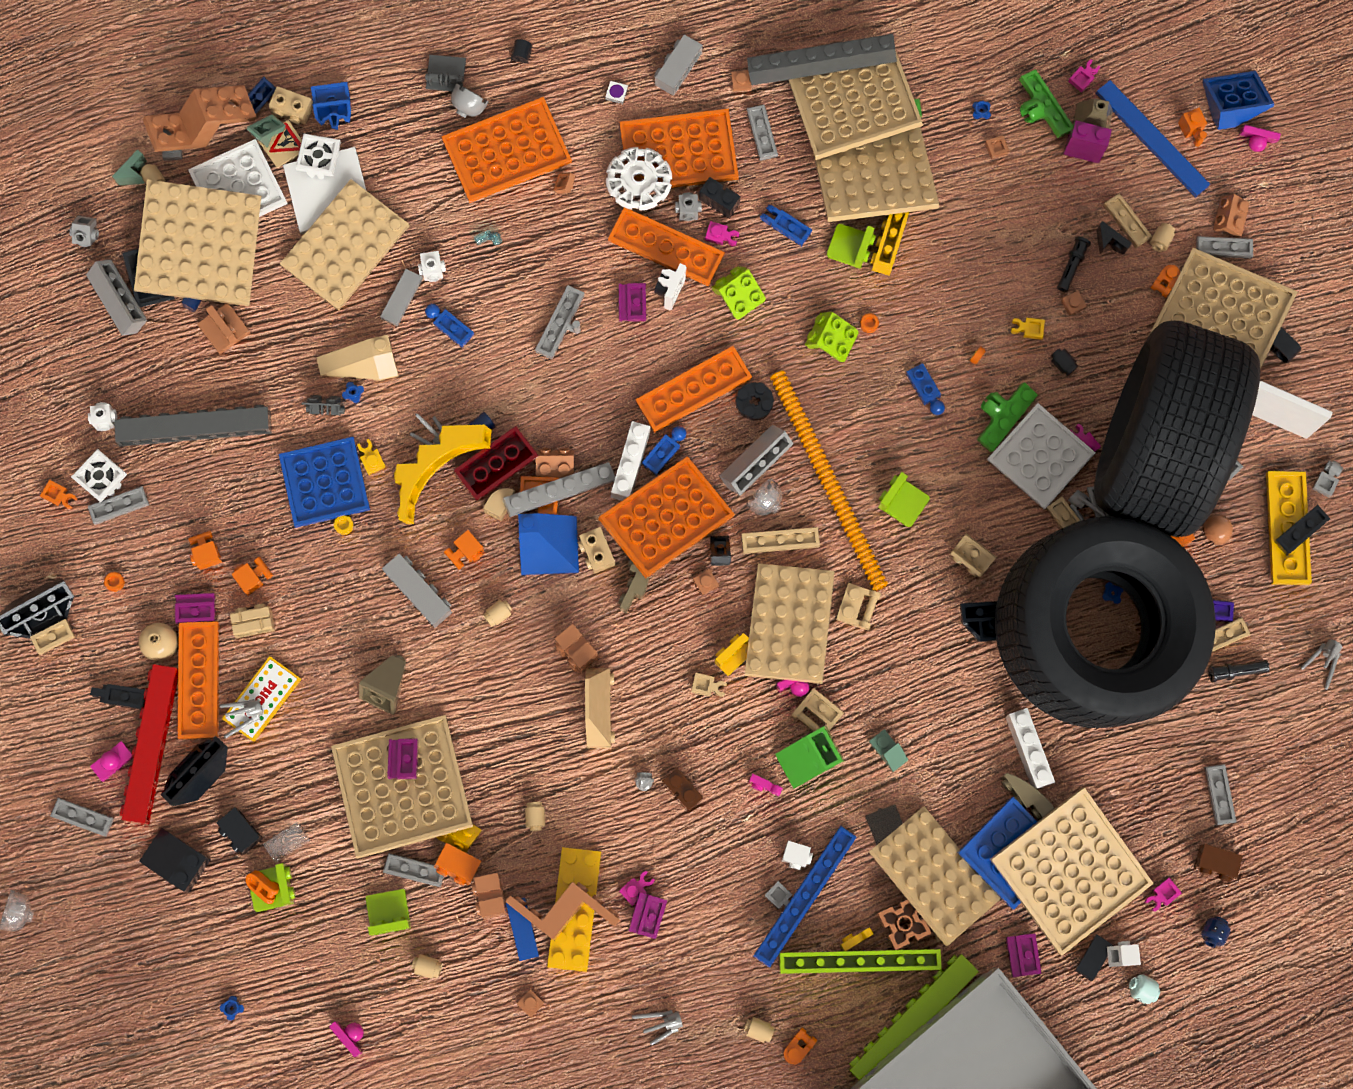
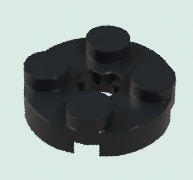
[736,382,774,421]

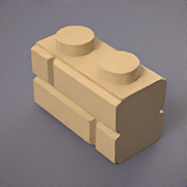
[230,604,275,638]

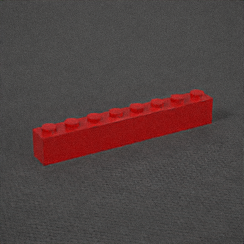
[120,664,178,825]

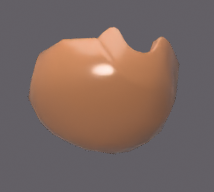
[1203,514,1233,545]

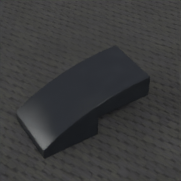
[1075,934,1113,982]

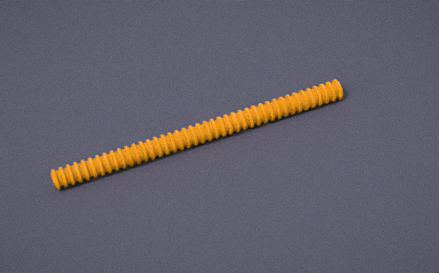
[770,371,888,591]

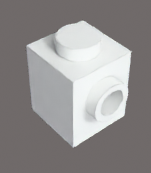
[782,841,813,870]
[1107,941,1141,967]

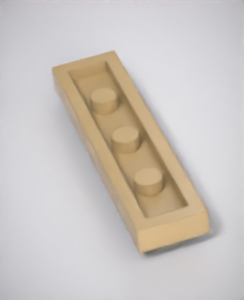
[741,527,820,554]

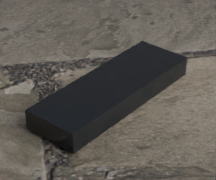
[1274,505,1330,555]

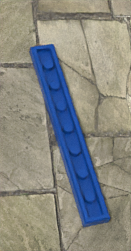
[1096,80,1210,198]
[753,826,857,968]

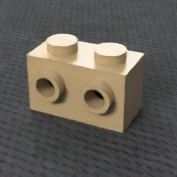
[269,86,313,125]
[577,527,615,574]

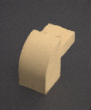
[483,488,528,521]

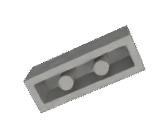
[654,35,703,96]

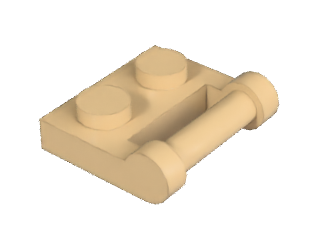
[836,583,881,630]
[791,688,844,731]

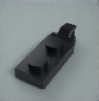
[90,684,146,709]

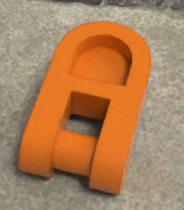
[1151,265,1180,298]
[245,870,280,904]
[783,1027,818,1065]

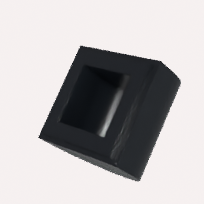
[511,39,533,64]

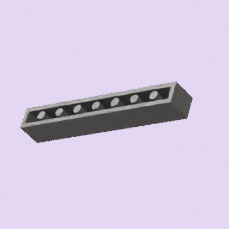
[747,34,897,85]
[114,405,272,447]

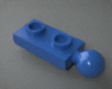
[425,304,474,348]
[906,363,945,415]
[642,426,687,476]

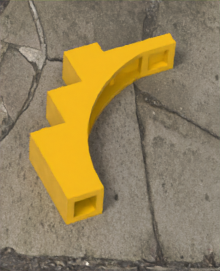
[394,425,492,524]

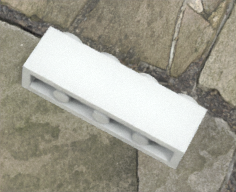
[611,421,650,501]
[1005,708,1055,789]

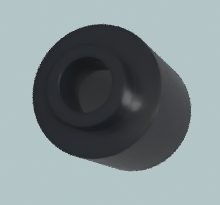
[1051,348,1078,376]

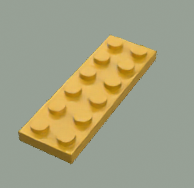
[1266,471,1312,585]
[547,847,601,972]

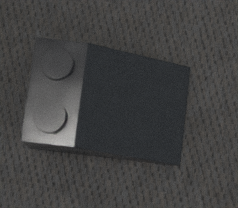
[121,248,175,307]
[139,828,211,893]

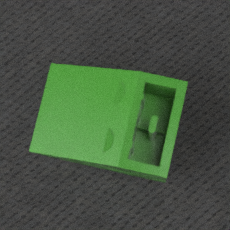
[775,726,845,789]

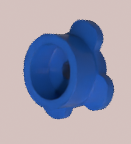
[972,101,991,119]
[342,382,364,403]
[1102,582,1124,604]
[220,996,244,1021]

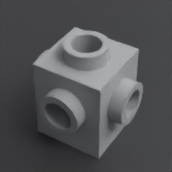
[675,192,702,221]
[70,216,99,247]

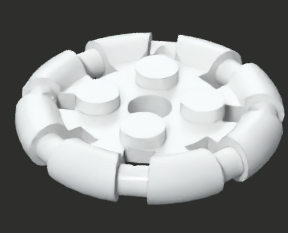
[605,147,672,211]

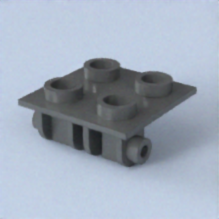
[425,55,466,92]
[302,395,346,416]

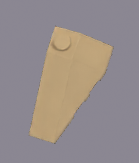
[316,335,398,381]

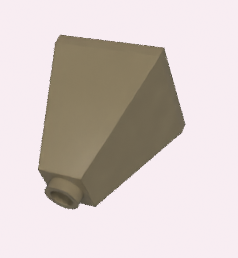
[1073,98,1113,129]
[359,655,406,715]

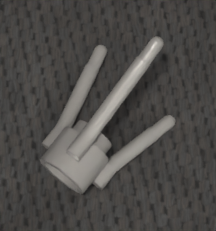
[410,413,442,445]
[1068,490,1105,521]
[1301,639,1342,690]
[220,699,263,738]
[632,1010,683,1045]

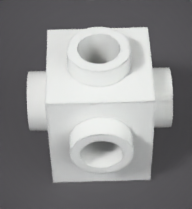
[418,251,446,282]
[88,402,118,431]

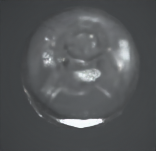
[745,478,783,516]
[0,890,34,932]

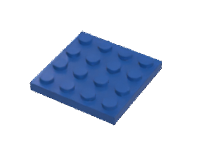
[279,437,370,528]
[957,797,1037,910]

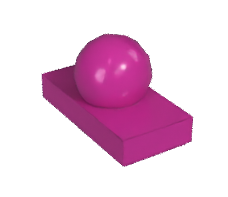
[1239,125,1281,152]
[776,680,809,697]
[90,741,133,782]
[329,1021,364,1057]

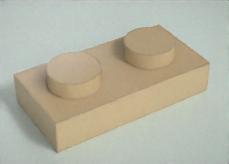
[30,619,75,655]

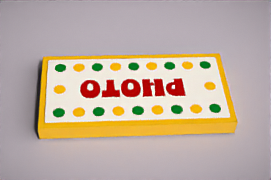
[222,656,302,742]

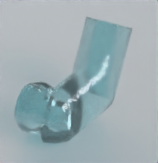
[474,230,502,245]

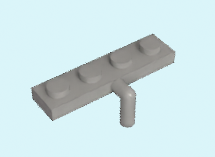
[535,285,585,360]

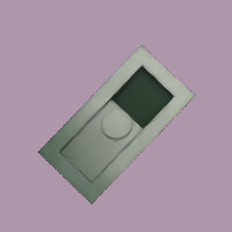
[247,115,286,148]
[112,150,147,186]
[869,729,908,772]

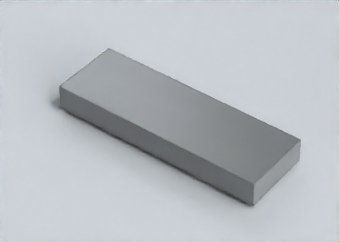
[746,105,778,161]
[1196,236,1253,259]
[380,269,423,327]
[88,486,150,525]
[1204,764,1236,826]
[50,798,114,837]
[383,853,444,888]

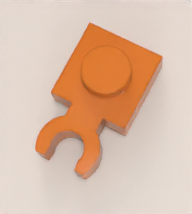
[40,480,77,509]

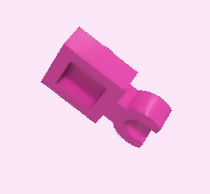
[1068,59,1100,93]
[705,221,740,246]
[1070,424,1101,452]
[749,774,783,796]
[619,871,655,906]
[1144,878,1182,912]

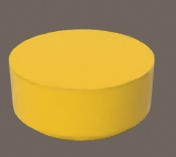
[334,515,354,535]

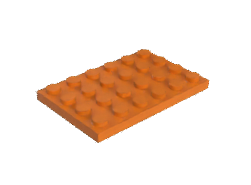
[441,97,572,203]
[619,109,739,188]
[598,456,735,578]

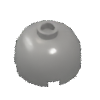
[451,84,489,118]

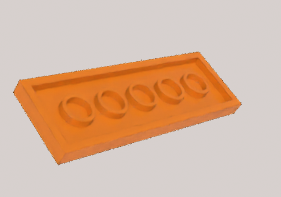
[608,208,725,287]
[635,346,752,433]
[177,621,219,740]

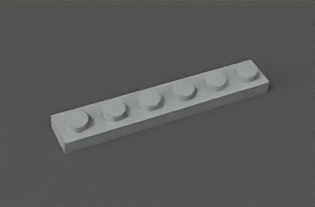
[503,462,615,517]

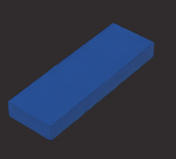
[506,898,539,961]

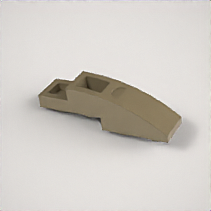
[618,560,650,614]
[1001,773,1055,820]

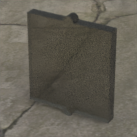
[865,805,903,845]

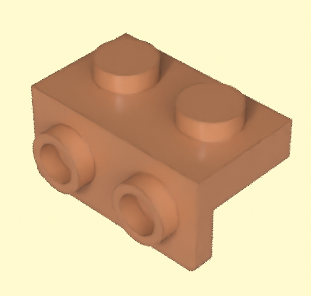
[1213,194,1249,238]
[535,448,574,478]

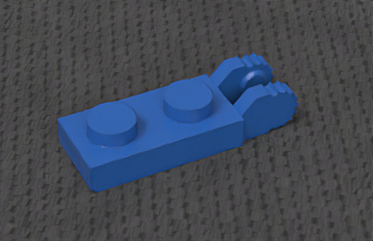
[760,205,812,247]

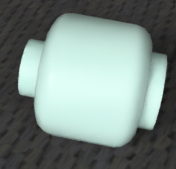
[1129,974,1160,1004]

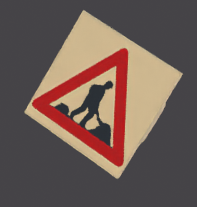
[259,120,302,168]

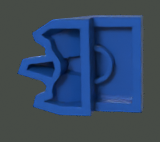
[311,82,351,130]

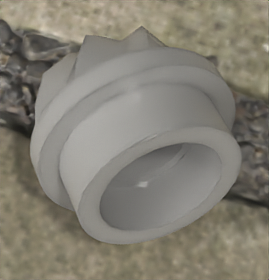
[634,772,654,791]

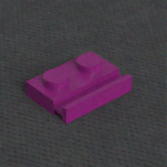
[619,283,646,322]
[175,593,216,624]
[387,739,419,779]
[628,892,667,939]
[1006,933,1042,977]

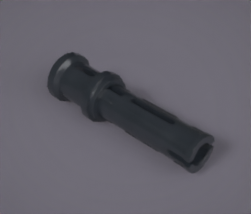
[1057,236,1091,292]
[1208,660,1270,683]

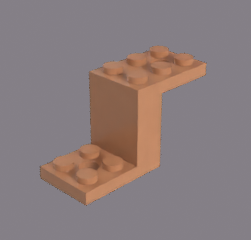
[143,85,256,152]
[505,882,621,941]

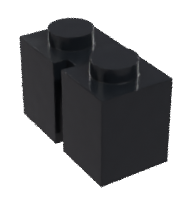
[699,177,741,219]
[216,807,263,854]

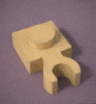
[691,673,727,697]

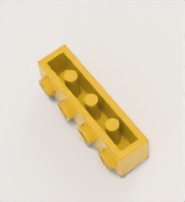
[870,212,909,276]

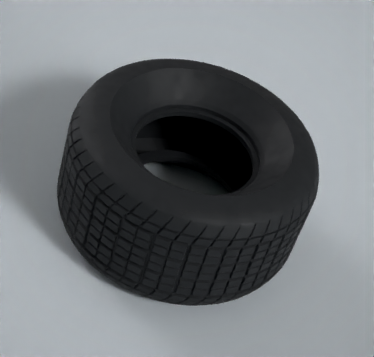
[1094,320,1260,537]
[995,516,1216,728]

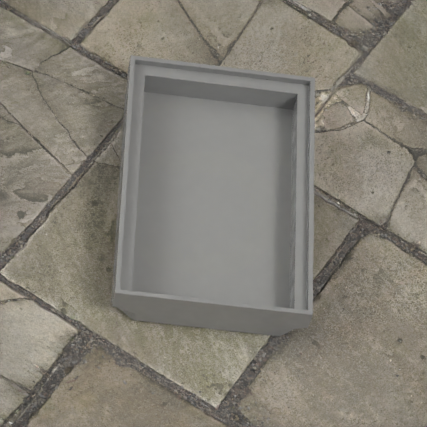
[850,967,1097,1089]

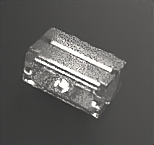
[263,822,310,862]

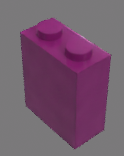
[1063,120,1112,164]

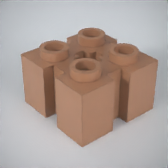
[555,624,599,674]
[471,873,508,919]
[876,899,931,950]

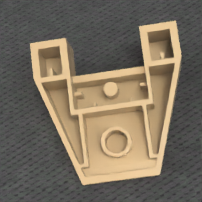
[585,668,615,749]

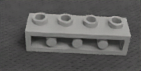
[86,259,147,336]
[719,424,794,496]
[382,553,452,628]

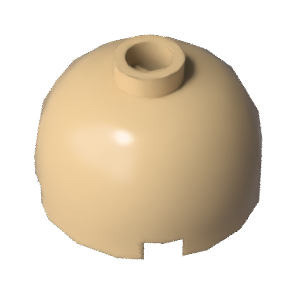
[138,623,179,662]

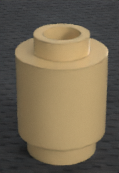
[140,164,166,184]
[1150,223,1175,252]
[483,600,512,627]
[525,802,545,831]
[412,954,443,979]
[744,1017,775,1043]

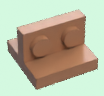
[197,303,250,354]

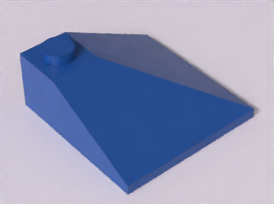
[1203,71,1274,130]
[518,513,579,575]

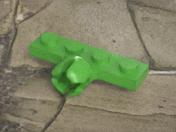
[1019,69,1073,138]
[977,382,1038,452]

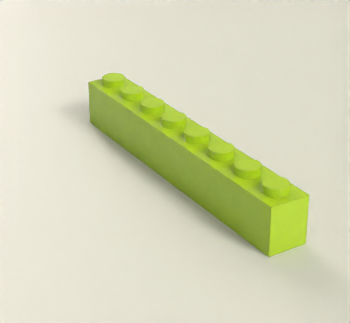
[779,949,942,974]
[848,954,979,1080]

